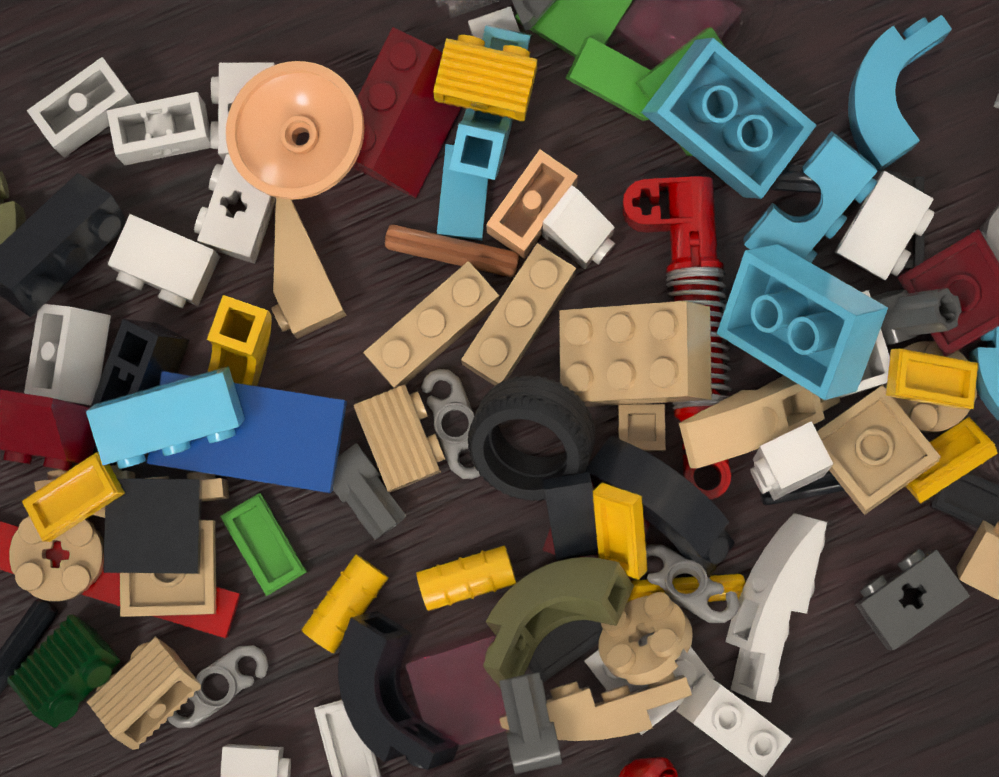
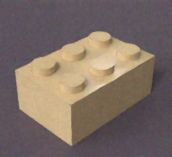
[560,301,712,407]

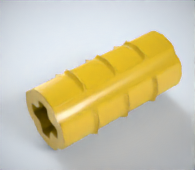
[416,545,517,611]
[301,554,389,653]

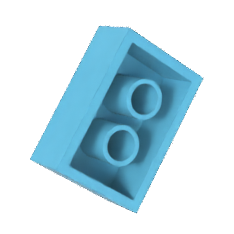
[641,38,817,199]
[717,244,888,400]

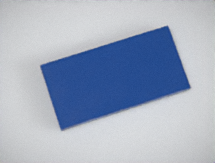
[147,371,347,493]

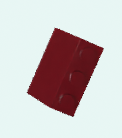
[352,27,462,199]
[0,390,95,471]

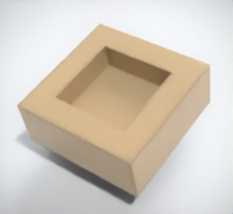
[618,404,666,452]

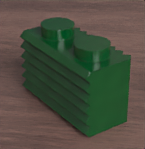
[7,614,121,728]

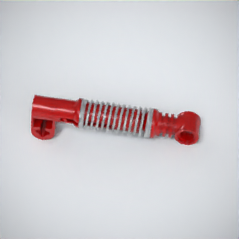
[622,176,732,501]

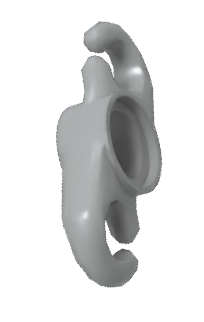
[421,369,480,479]
[646,544,739,623]
[167,645,268,728]

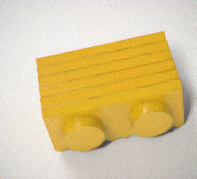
[433,35,537,121]

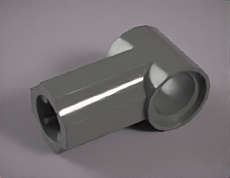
[871,288,962,345]
[333,443,407,540]
[499,672,562,774]

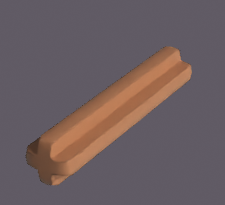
[384,224,519,277]

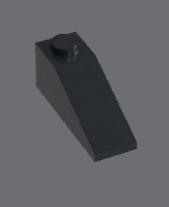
[90,319,190,466]

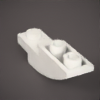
[725,513,827,703]

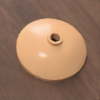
[226,61,364,200]

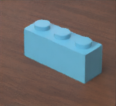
[86,366,245,469]

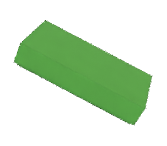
[565,36,650,121]
[220,493,308,596]

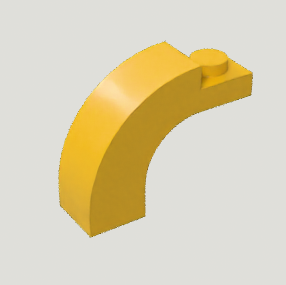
[207,295,272,386]

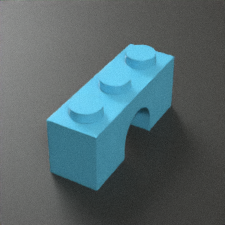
[743,131,877,263]

